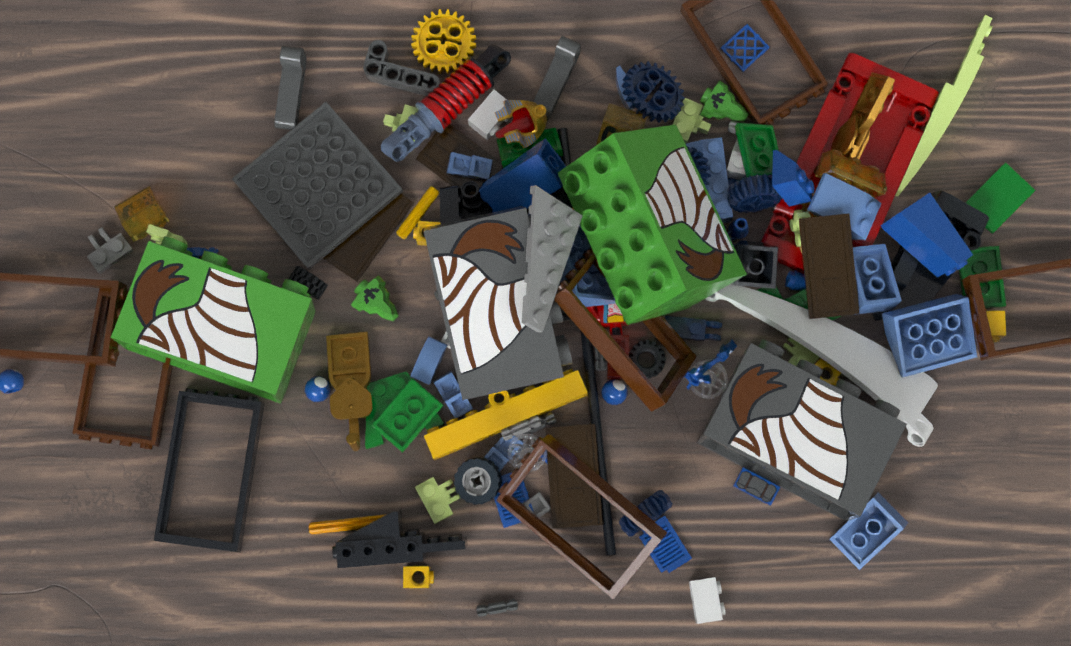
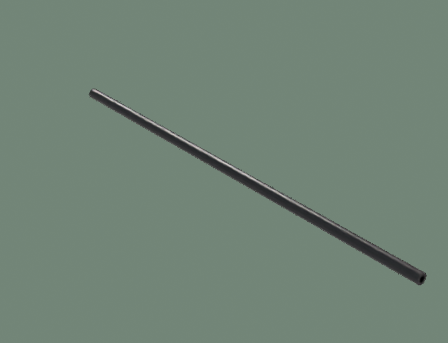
[557,128,616,556]

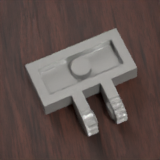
[87,227,134,274]

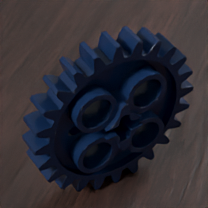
[622,61,685,123]

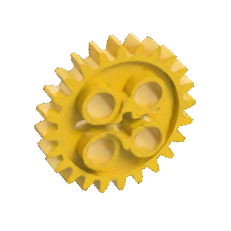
[411,9,476,74]

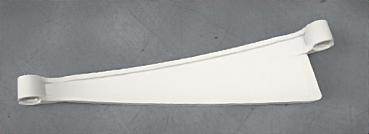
[705,282,938,447]

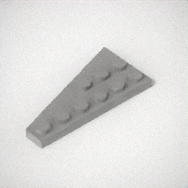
[522,185,582,332]

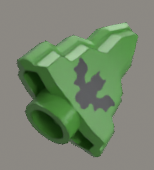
[700,80,748,121]
[351,275,399,321]

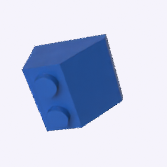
[772,150,815,207]

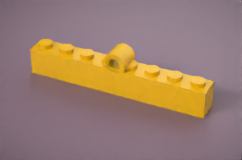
[424,369,588,460]

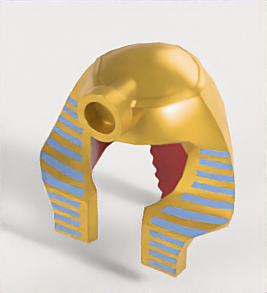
[495,100,547,148]

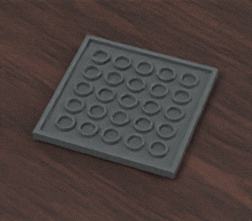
[232,102,403,269]

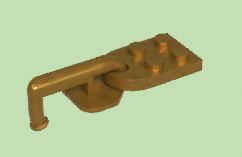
[814,72,895,183]
[326,332,372,451]

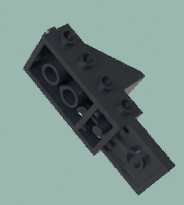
[332,508,468,568]

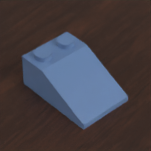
[807,173,882,240]
[853,244,902,315]
[830,492,908,570]

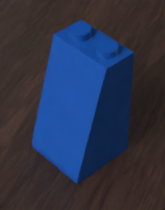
[479,138,567,212]
[881,193,973,278]

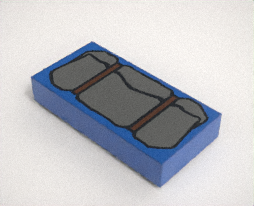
[733,467,780,506]

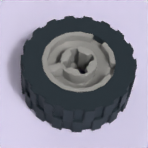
[454,457,502,505]

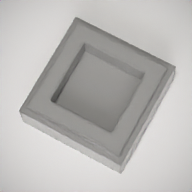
[523,492,551,518]

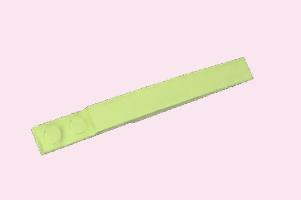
[895,15,993,197]

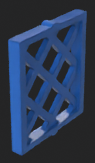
[720,24,770,72]

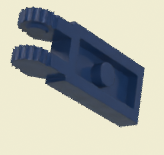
[665,316,722,341]

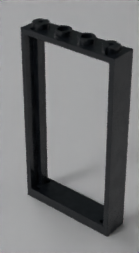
[154,388,265,553]

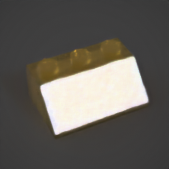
[815,149,887,198]

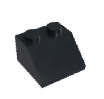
[734,240,779,289]

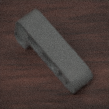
[533,36,581,120]
[363,40,440,96]
[274,46,307,130]

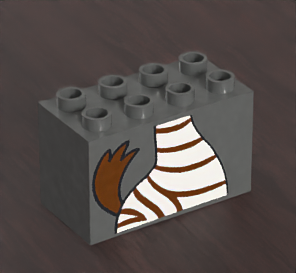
[424,206,572,400]
[697,340,907,521]

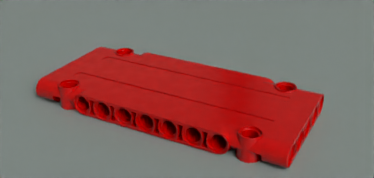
[761,53,939,274]

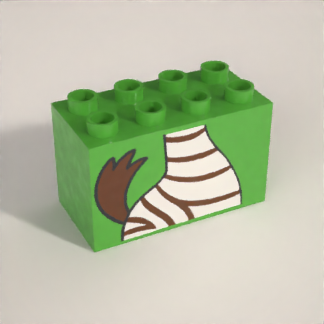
[558,125,747,325]
[111,236,316,404]

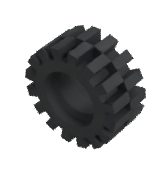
[288,266,328,300]
[628,340,666,379]

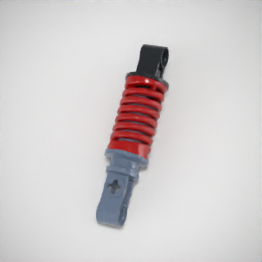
[381,45,511,162]

